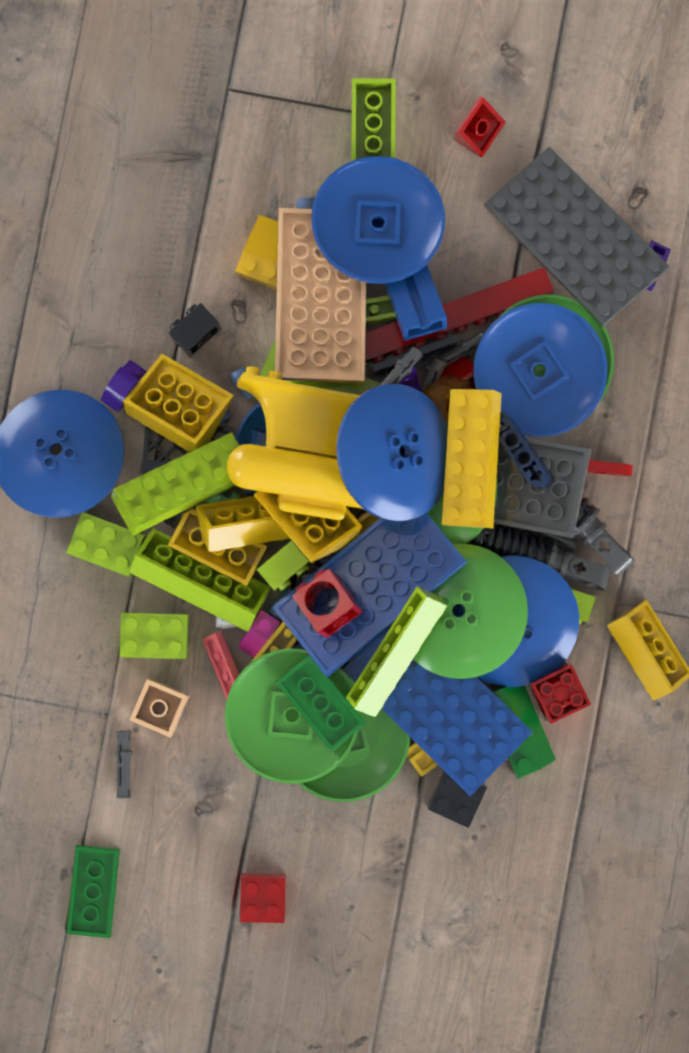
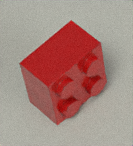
[240,873,286,923]

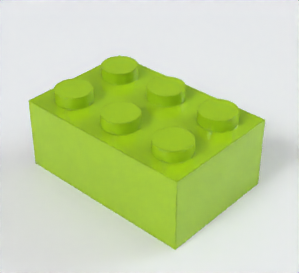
[66,512,147,577]
[257,541,310,591]
[120,613,190,659]

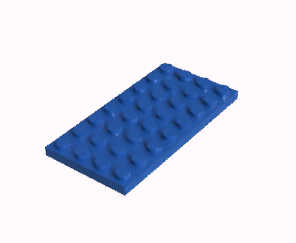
[273,513,468,677]
[343,624,533,796]

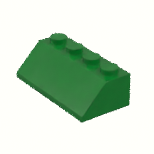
[491,686,556,779]

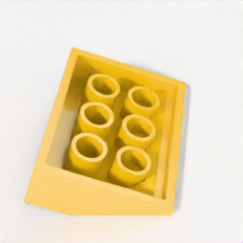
[235,215,278,291]
[123,354,234,452]
[254,491,362,563]

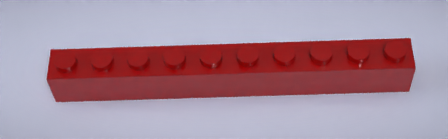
[365,267,554,364]

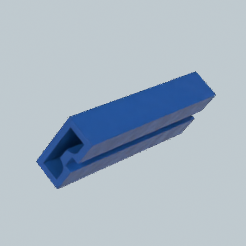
[372,219,447,341]

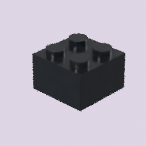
[168,303,222,358]
[427,770,487,828]

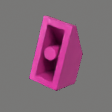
[237,610,280,657]

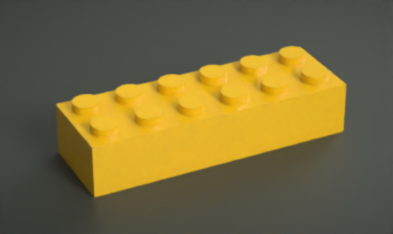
[442,389,502,528]

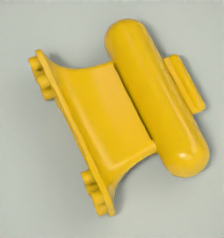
[227,367,363,520]

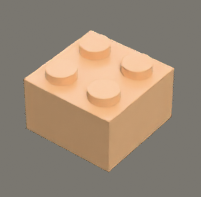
[130,678,190,738]

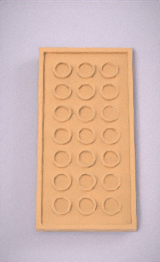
[275,208,366,383]

